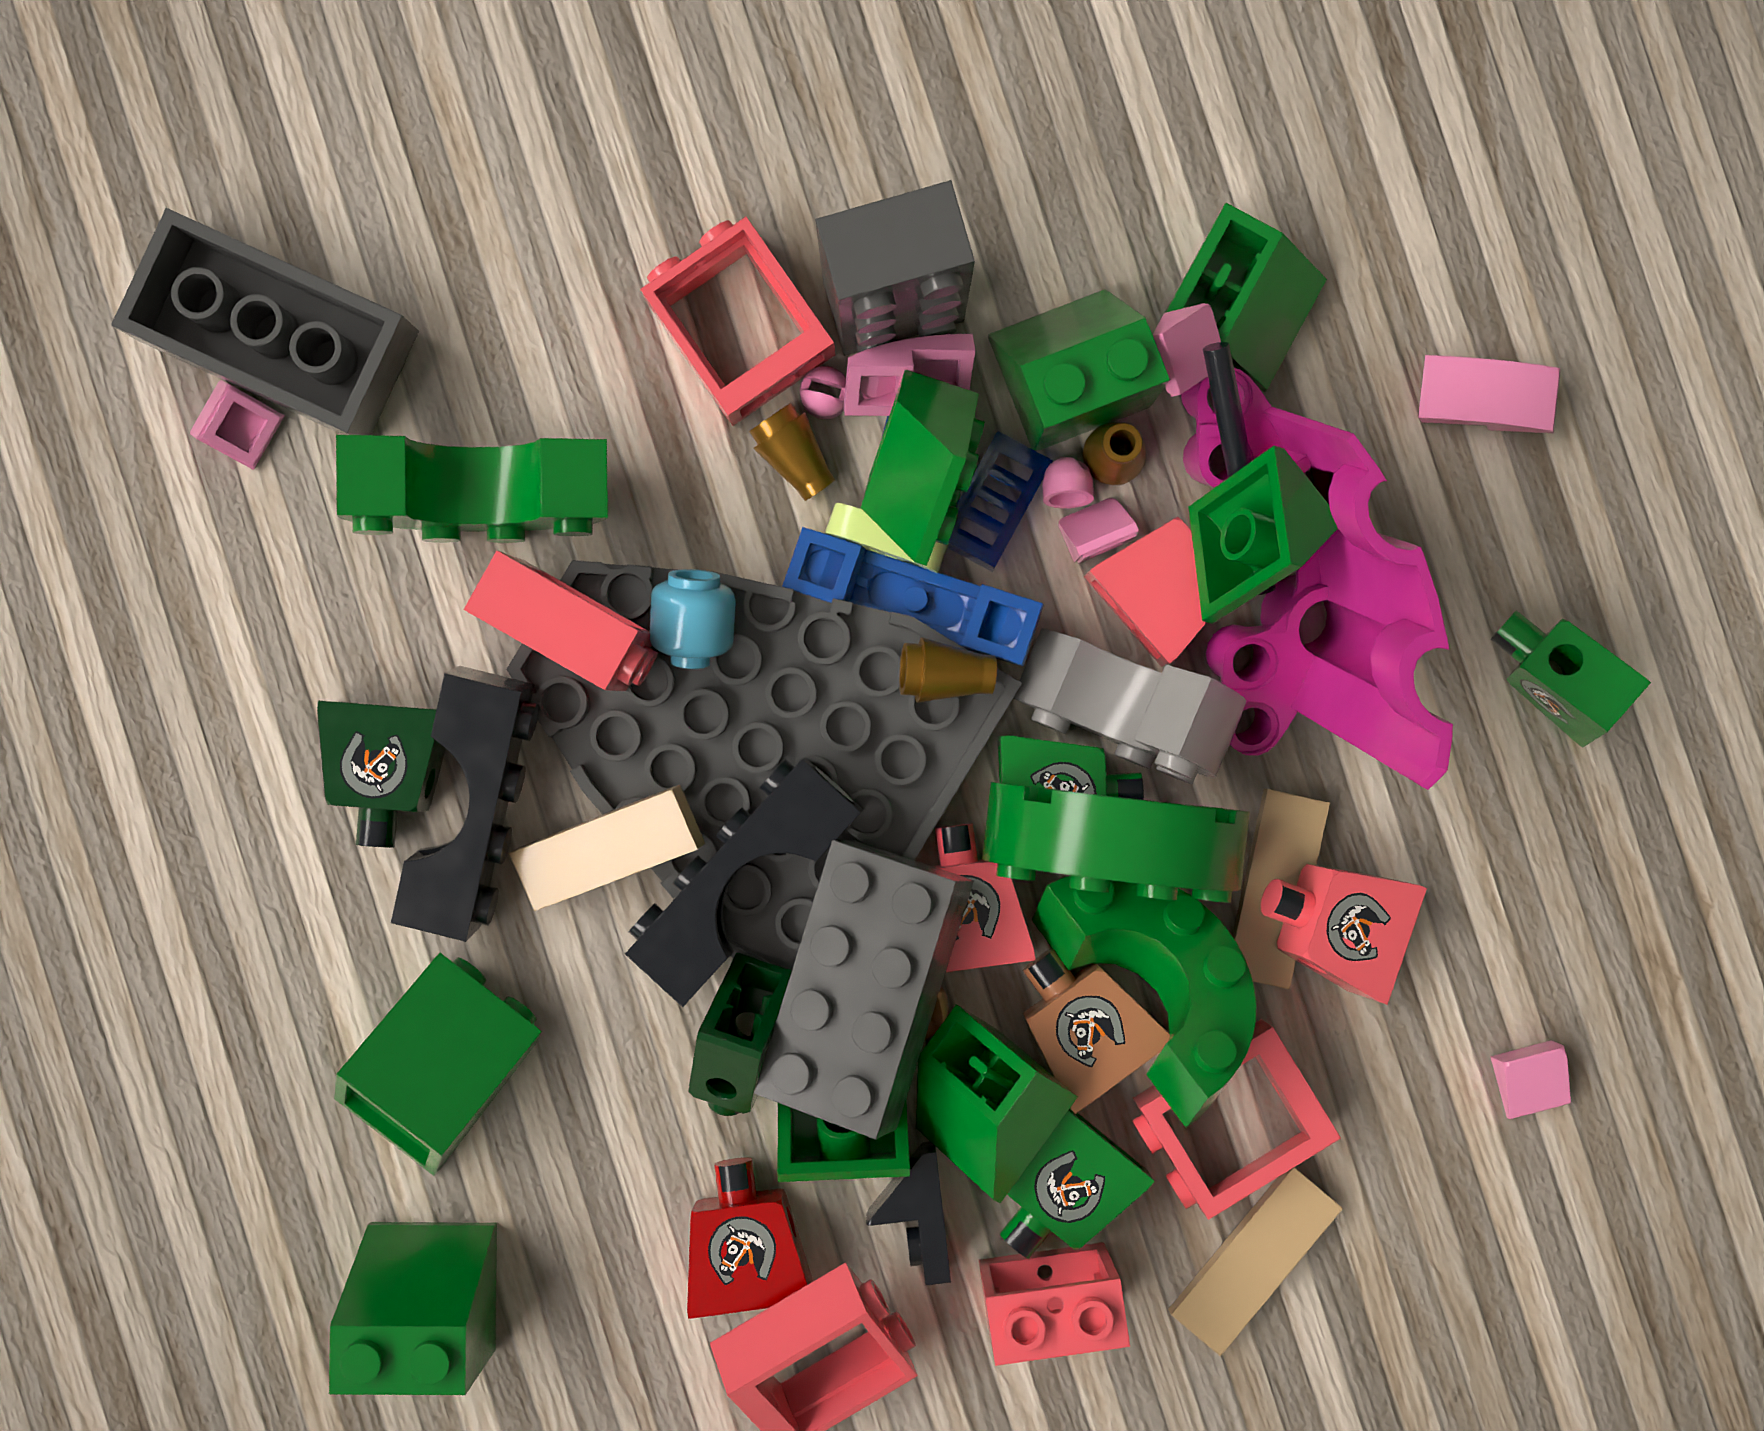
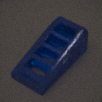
[948,431,1053,572]

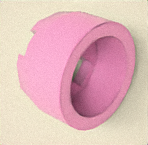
[800,366,846,419]
[1042,457,1094,508]

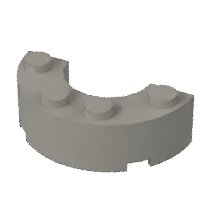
[1013,628,1247,784]

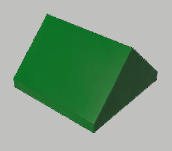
[1188,445,1338,624]
[777,1101,910,1182]

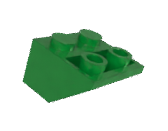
[1165,203,1327,392]
[861,370,985,566]
[916,1004,1078,1203]

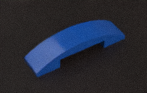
[782,527,1044,666]

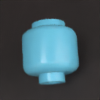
[650,569,735,669]

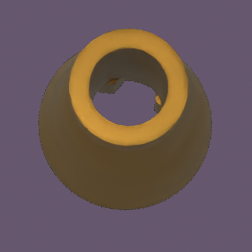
[749,402,835,501]
[1083,423,1146,485]
[899,637,997,702]

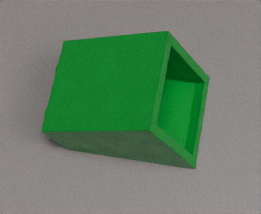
[988,289,1170,453]
[334,952,542,1176]
[329,1222,497,1395]

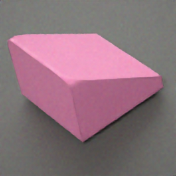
[1153,303,1221,397]
[190,380,285,470]
[1058,498,1139,564]
[1490,1040,1571,1119]

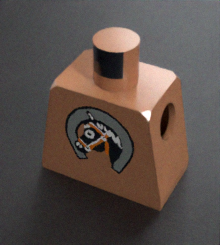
[1022,948,1170,1114]

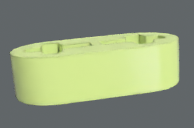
[825,503,949,573]

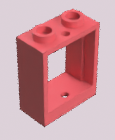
[640,217,836,426]
[463,551,658,691]
[1132,1019,1341,1220]
[978,1242,1130,1366]
[710,1262,918,1431]

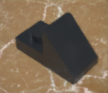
[866,1141,951,1286]

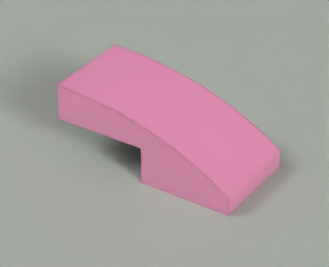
[844,334,975,416]
[1418,355,1561,433]

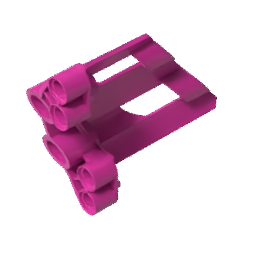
[1181,368,1453,790]

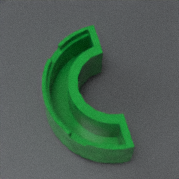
[336,435,608,543]
[982,782,1250,903]
[1031,876,1256,1128]

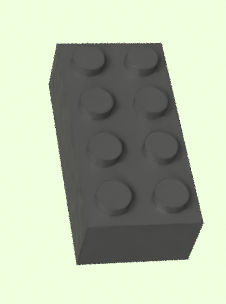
[815,180,975,356]
[111,208,419,435]
[754,840,974,1139]

